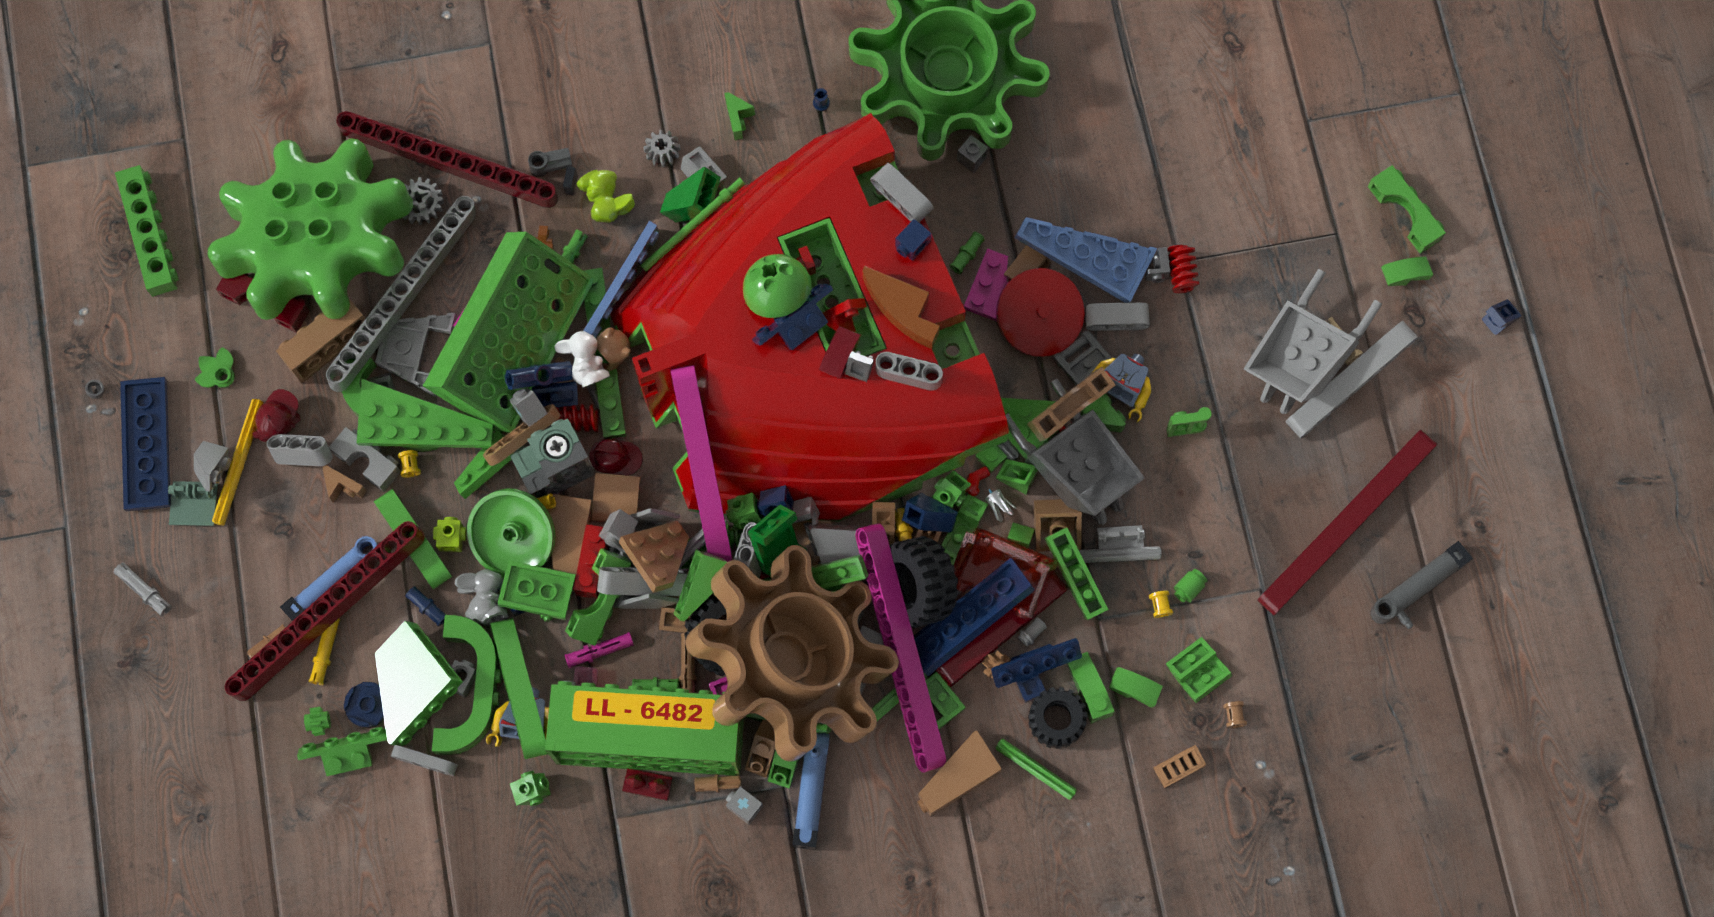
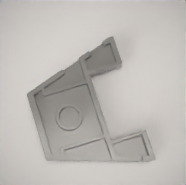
[375,313,456,396]

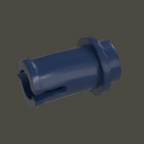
[813,88,830,111]

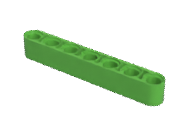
[490,618,548,759]

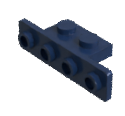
[752,284,833,350]
[991,638,1082,688]

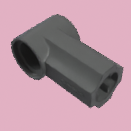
[528,148,573,177]

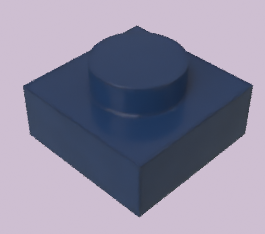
[1015,674,1046,703]

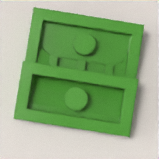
[1166,637,1232,703]

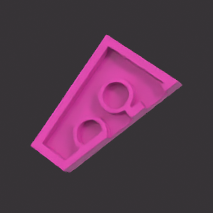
[964,248,1008,322]

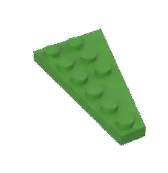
[356,379,494,448]

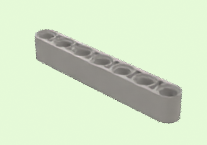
[1286,321,1418,439]

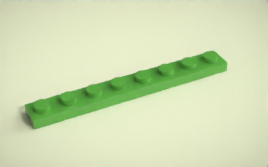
[583,268,626,439]

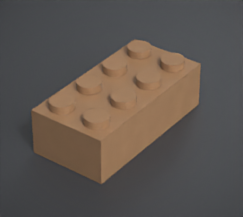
[276,299,365,384]

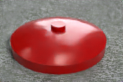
[996,268,1084,357]

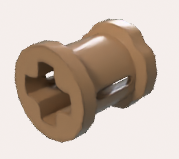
[1223,701,1247,728]

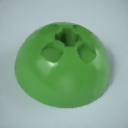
[743,254,811,318]

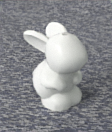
[554,331,610,388]

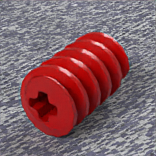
[1167,245,1200,294]
[556,404,599,432]

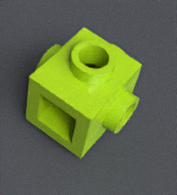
[433,517,467,552]

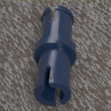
[405,586,446,626]

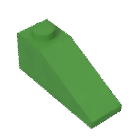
[1067,652,1115,724]

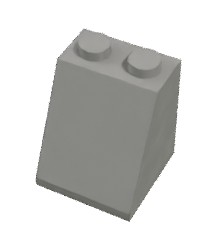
[804,522,862,565]

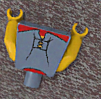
[1091,354,1151,423]
[486,687,549,747]

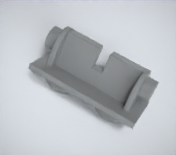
[1097,525,1145,549]

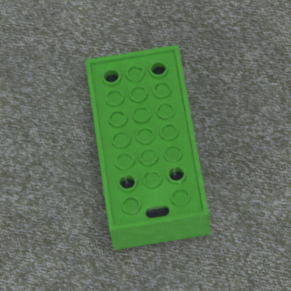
[423,232,595,432]

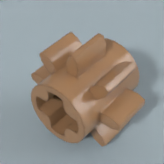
[982,651,1011,678]

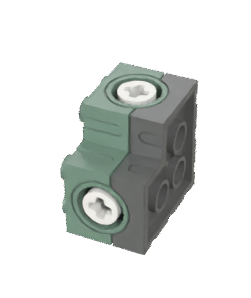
[510,418,595,498]

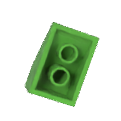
[674,549,727,622]

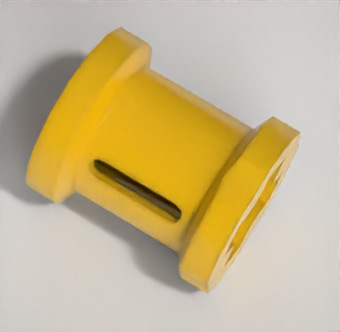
[398,450,421,478]
[1149,591,1173,618]

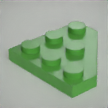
[1001,398,1059,459]

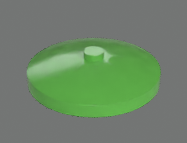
[467,488,556,577]

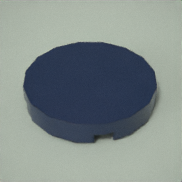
[344,682,384,728]

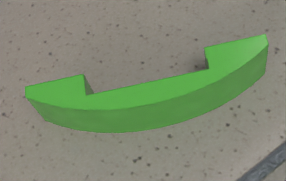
[942,494,988,567]

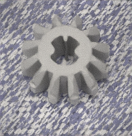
[643,129,681,168]

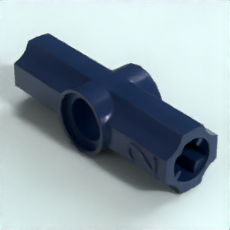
[505,361,573,390]

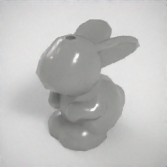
[455,569,509,626]

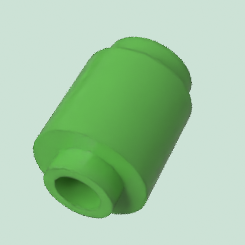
[1174,569,1207,602]

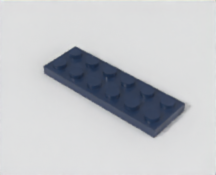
[120,377,171,512]
[914,558,1035,676]

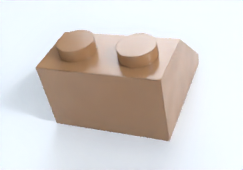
[1034,499,1082,552]

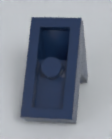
[1482,299,1522,335]
[532,381,578,407]

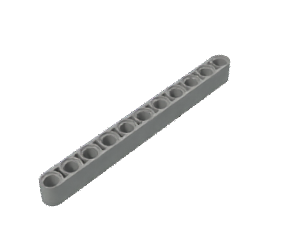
[326,196,476,392]

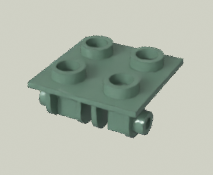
[168,481,218,526]

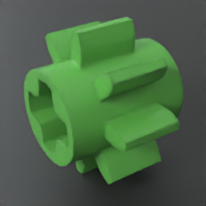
[304,706,331,736]

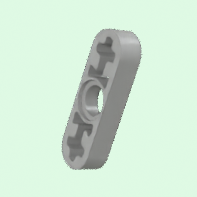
[391,745,458,776]

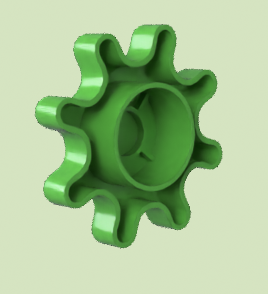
[849,0,1050,161]
[208,138,413,320]

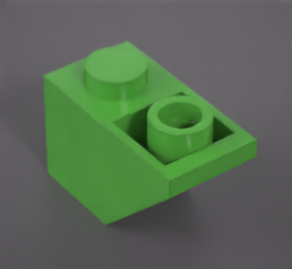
[1080,394,1126,433]
[768,750,800,788]

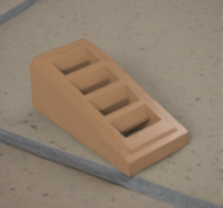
[1153,745,1206,788]

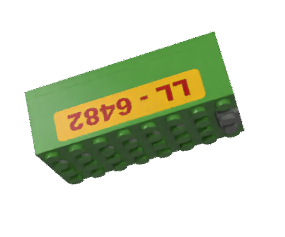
[545,681,745,776]

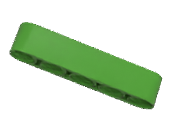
[373,489,452,590]

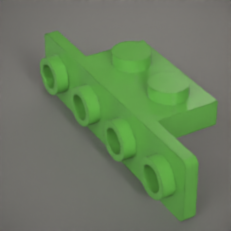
[297,727,387,776]

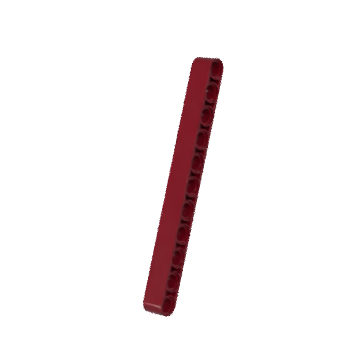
[336,111,558,208]
[1257,429,1438,616]
[224,521,425,701]

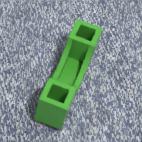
[1368,165,1446,254]
[565,548,631,646]

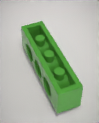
[1044,527,1108,620]

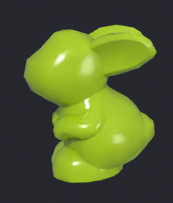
[576,170,635,223]

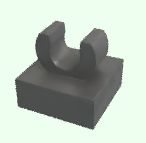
[845,351,874,382]

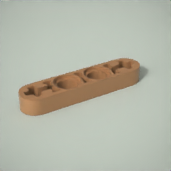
[483,404,560,466]

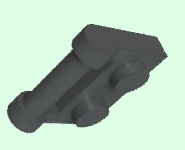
[1052,330,1112,385]

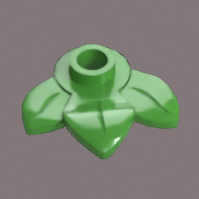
[195,347,235,388]

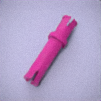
[564,632,634,668]

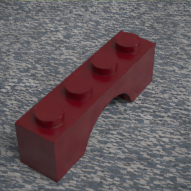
[216,273,310,333]

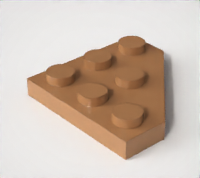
[619,521,689,593]

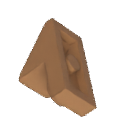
[322,465,367,503]

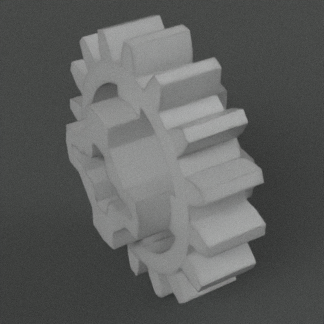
[403,177,444,225]

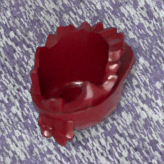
[252,389,301,442]

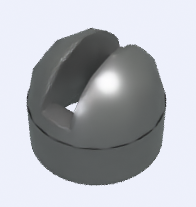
[85,380,104,399]

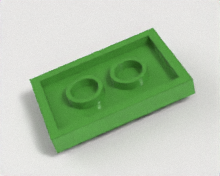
[497,560,576,620]

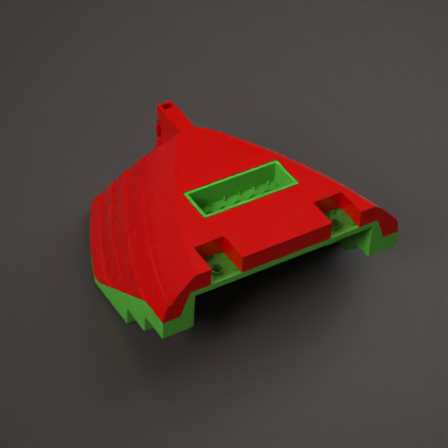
[610,113,1009,522]

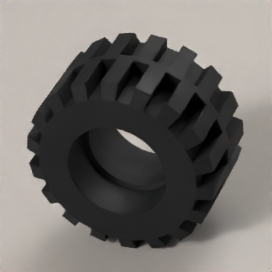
[1028,687,1088,749]

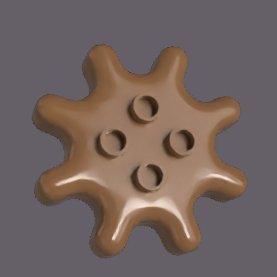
[685,545,899,762]

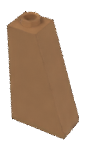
[547,493,593,575]
[917,730,1002,817]

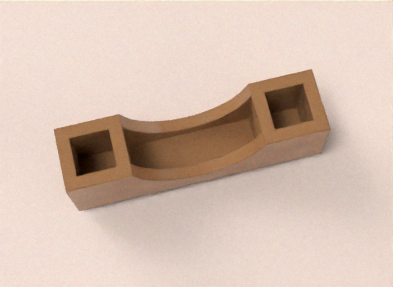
[1027,367,1115,442]

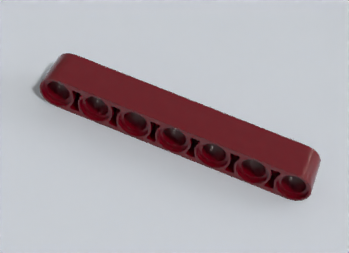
[935,571,1068,687]

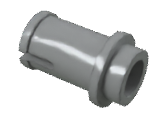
[1018,618,1047,646]

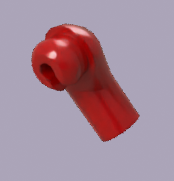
[967,466,990,497]

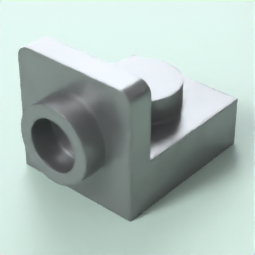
[1146,247,1170,283]

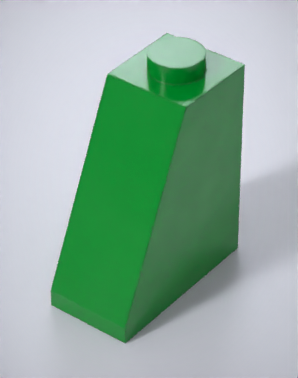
[660,167,721,223]

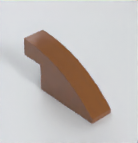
[863,266,940,349]

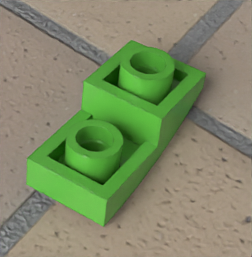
[1381,256,1433,286]
[1109,667,1163,707]

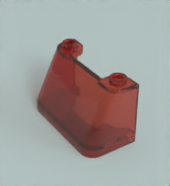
[954,528,1058,619]

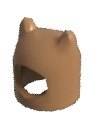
[594,327,631,371]

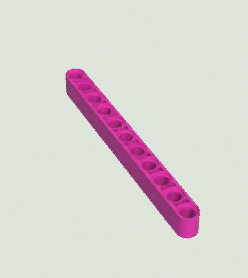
[671,365,733,562]
[855,524,946,773]

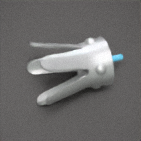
[985,489,1017,522]

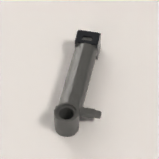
[1370,541,1473,629]

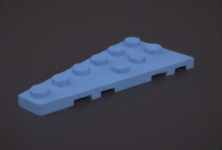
[1014,217,1157,303]
[584,221,659,338]

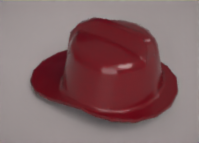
[589,439,643,476]

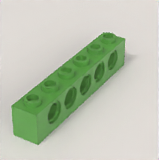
[115,165,179,297]

